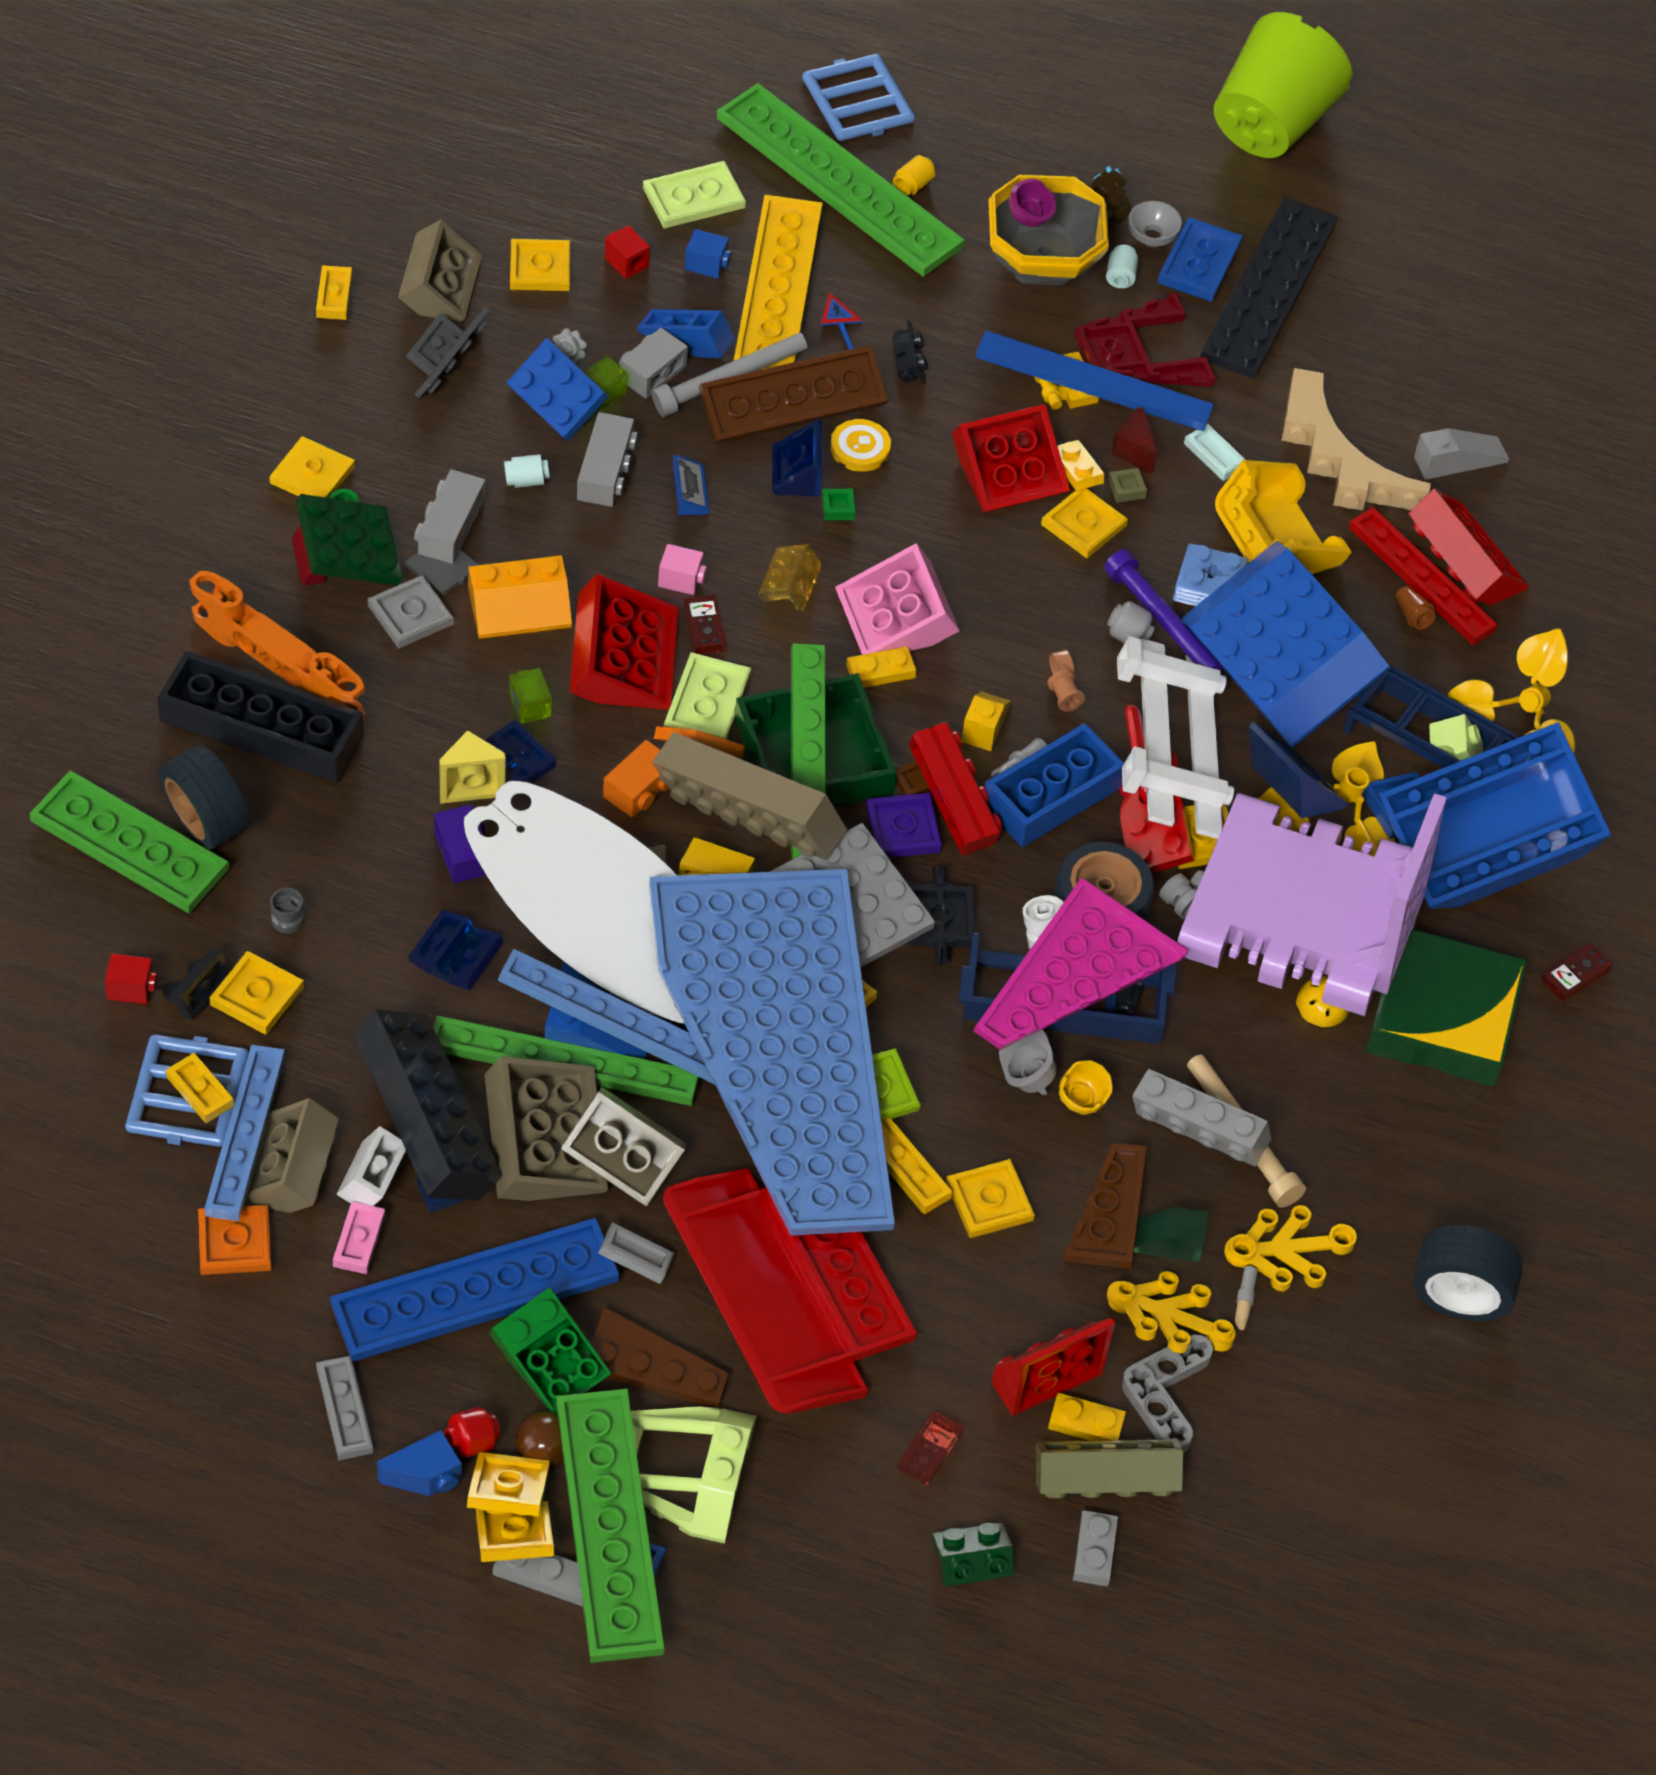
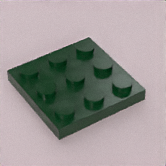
[296,494,403,586]

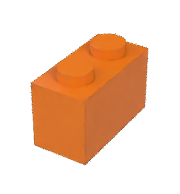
[603,740,669,818]

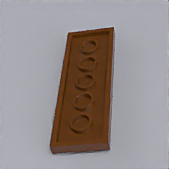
[699,345,889,444]

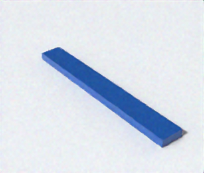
[975,330,1213,431]

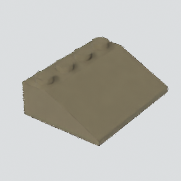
[485,1056,608,1201]

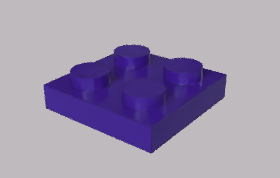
[865,793,941,858]

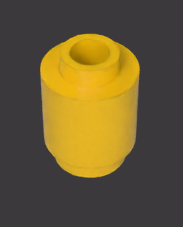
[893,155,935,196]

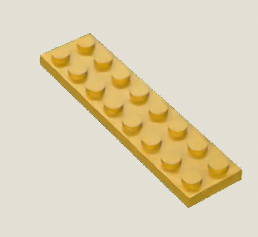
[734,195,822,370]

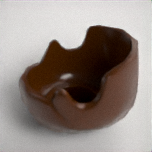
[516,1411,564,1468]

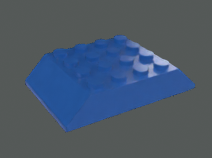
[1181,541,1390,748]
[1378,722,1611,909]

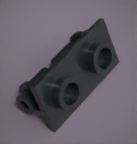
[892,320,928,384]

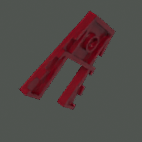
[1074,292,1216,387]

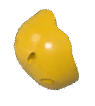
[1296,975,1349,1027]

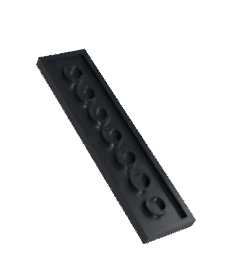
[1200,198,1338,380]

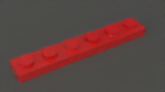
[1349,507,1498,646]

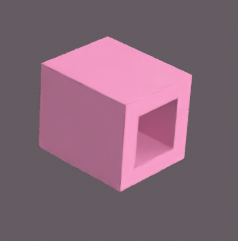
[658,544,707,595]

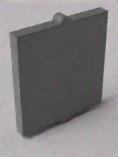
[405,549,479,596]

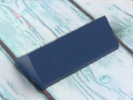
[1249,721,1348,819]

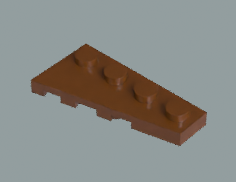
[1063,1142,1147,1269]

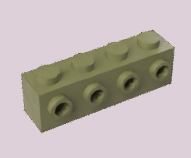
[1036,1439,1183,1498]

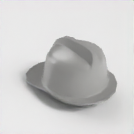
[999,1029,1057,1095]

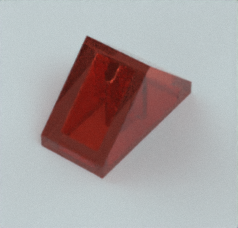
[1111,407,1157,473]

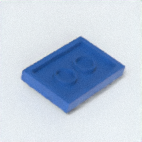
[1157,217,1243,302]
[506,338,609,441]

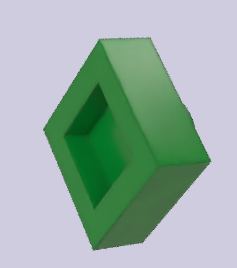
[822,488,855,520]

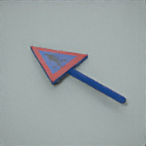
[820,292,863,350]

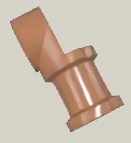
[1047,649,1085,712]

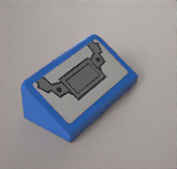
[673,455,709,516]

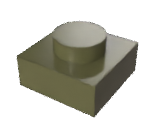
[1108,468,1147,503]

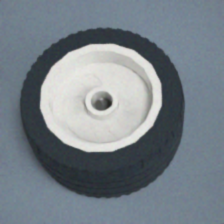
[1413,1225,1522,1322]

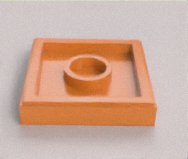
[198,1204,271,1275]

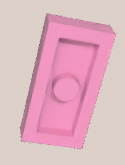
[333,1202,385,1274]

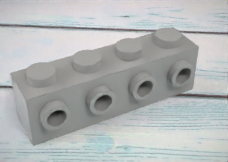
[1132,1069,1271,1167]

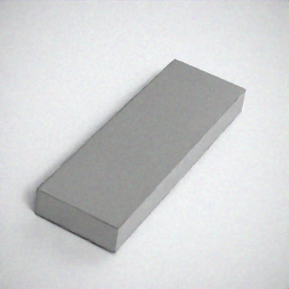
[316,1355,373,1461]

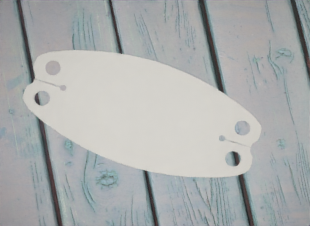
[464,781,684,1023]

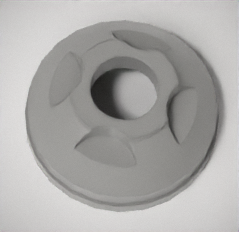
[1128,201,1182,247]

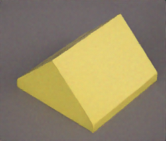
[439,731,505,804]

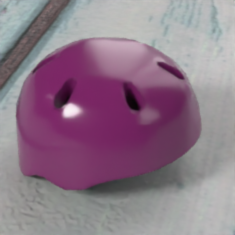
[1009,179,1056,227]

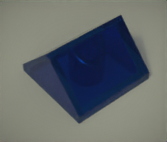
[772,419,822,497]

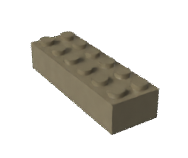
[652,732,847,860]

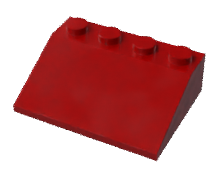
[570,573,678,710]

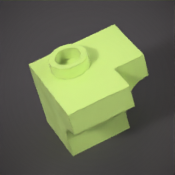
[1429,714,1483,761]

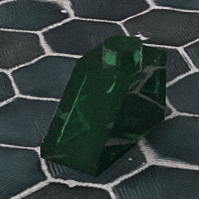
[1134,1207,1208,1262]

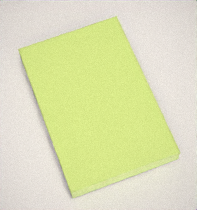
[643,161,746,228]
[664,652,751,740]

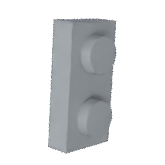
[1072,1510,1118,1587]

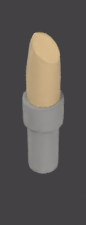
[1235,1266,1258,1330]

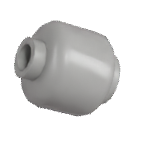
[1106,601,1155,644]

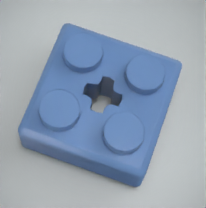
[1173,543,1248,606]

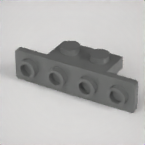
[406,306,490,398]

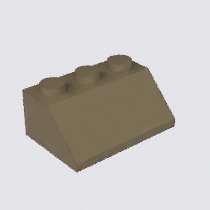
[398,219,482,322]
[561,1087,687,1206]
[244,1098,339,1213]

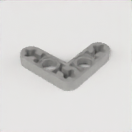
[1122,1335,1213,1453]

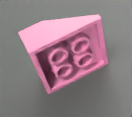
[835,543,960,655]

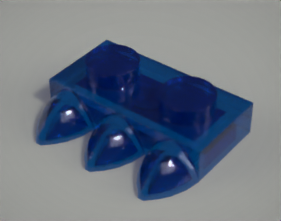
[486,719,556,783]

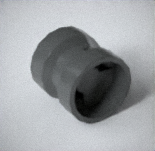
[270,888,304,934]

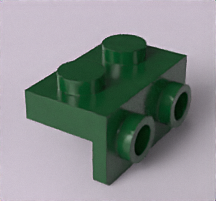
[932,1523,1014,1587]

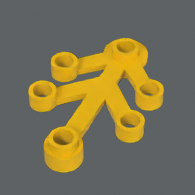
[1224,1205,1357,1291]
[1107,1271,1236,1353]

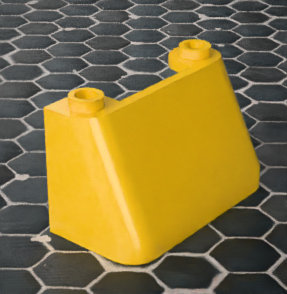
[1215,460,1352,574]

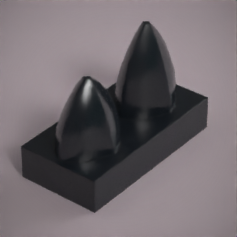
[162,948,231,1020]

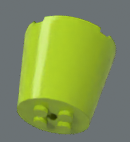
[1214,12,1353,158]

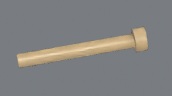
[1187,1054,1306,1208]

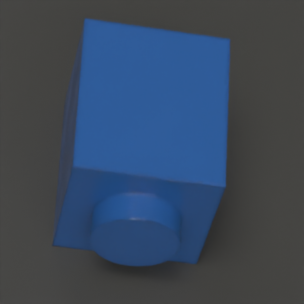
[685,229,732,279]

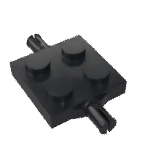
[908,866,974,965]

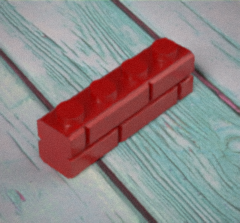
[909,722,1002,856]

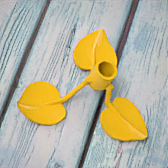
[1447,628,1575,754]
[1257,742,1395,857]

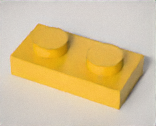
[316,265,352,320]
[1057,440,1104,491]
[846,646,916,688]
[166,1053,234,1123]
[1048,1393,1126,1441]

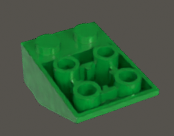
[489,1287,611,1414]

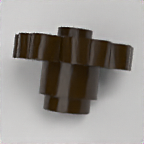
[1090,170,1132,223]

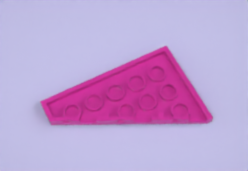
[973,878,1188,1050]

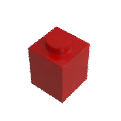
[605,225,650,279]
[105,953,158,1005]

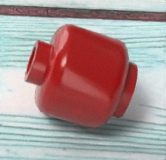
[444,1407,500,1458]

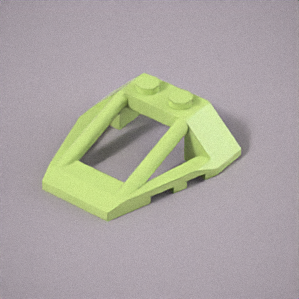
[631,1406,757,1544]

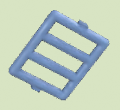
[802,54,915,141]
[125,1034,249,1147]

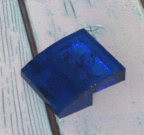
[408,910,503,991]

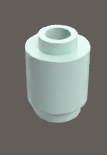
[1106,245,1138,288]
[504,454,549,488]

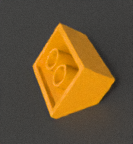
[468,555,572,639]

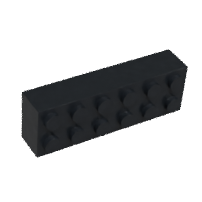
[158,651,363,783]
[353,1009,503,1201]

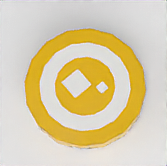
[830,419,891,472]

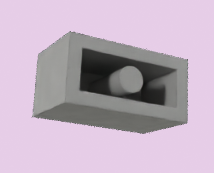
[619,328,688,399]

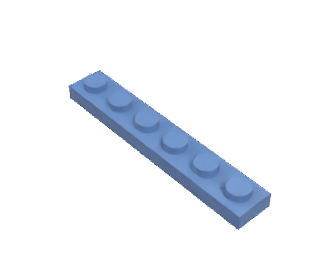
[204,1045,285,1221]

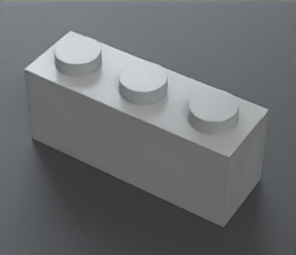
[577,412,638,507]
[414,469,485,564]

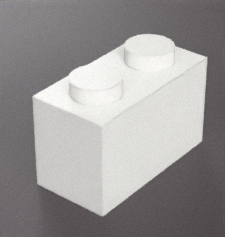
[336,1126,406,1206]

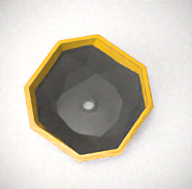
[988,175,1109,285]

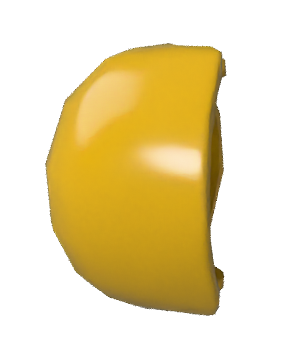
[1058,1060,1113,1115]

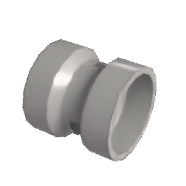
[1159,873,1197,919]

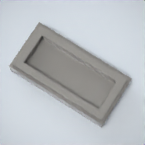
[598,1222,674,1284]

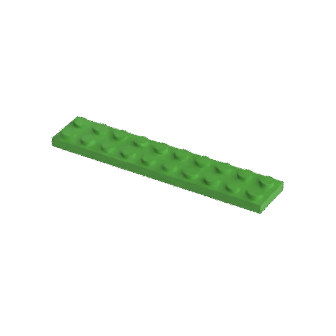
[717,83,965,277]

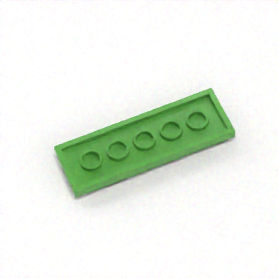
[29,770,229,913]

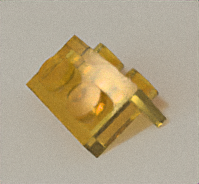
[758,544,821,610]

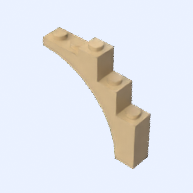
[1281,368,1431,510]

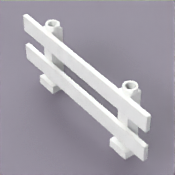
[1117,636,1234,839]

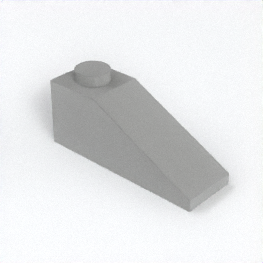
[1414,428,1509,480]

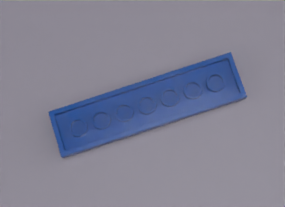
[330,1218,619,1362]

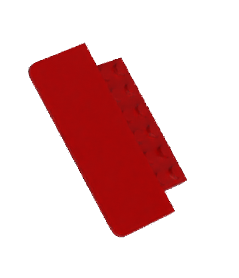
[663,1168,917,1414]

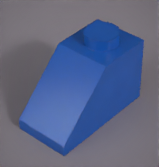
[377,1430,462,1496]

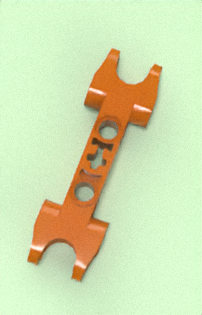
[189,571,365,721]

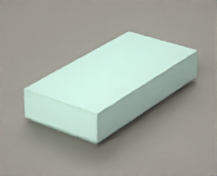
[1184,424,1246,481]

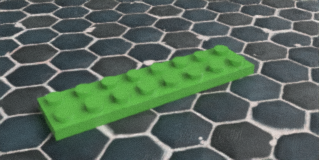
[556,1389,664,1663]

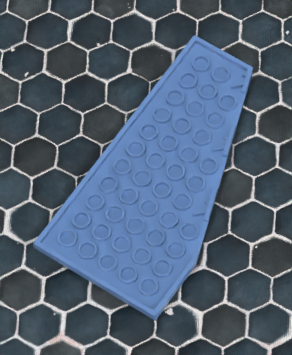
[649,869,895,1236]

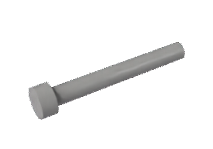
[651,332,807,418]

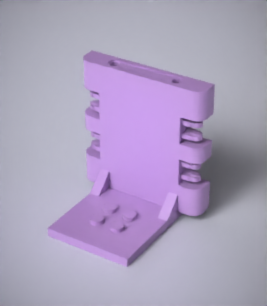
[1177,793,1447,1016]

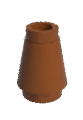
[1396,586,1436,630]

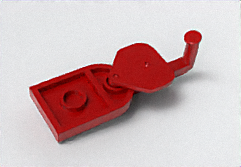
[1119,705,1195,873]

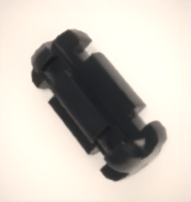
[1116,982,1143,1016]

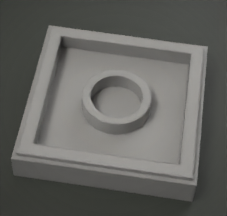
[368,575,454,649]

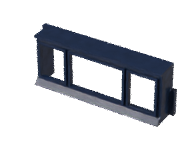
[1343,664,1520,768]
[958,933,1176,1044]

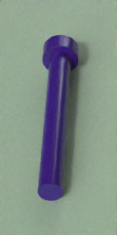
[1104,549,1222,671]

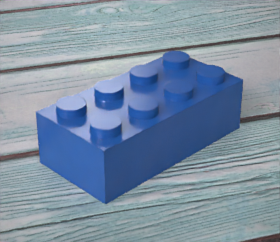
[985,723,1124,848]

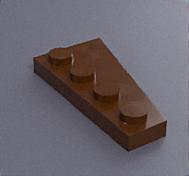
[591,1307,729,1408]

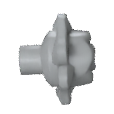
[553,328,587,363]

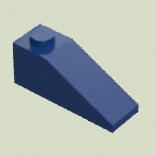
[637,309,736,358]

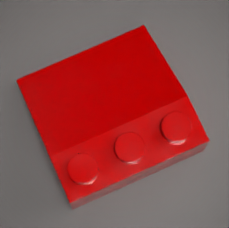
[952,404,1070,513]
[992,1318,1115,1417]

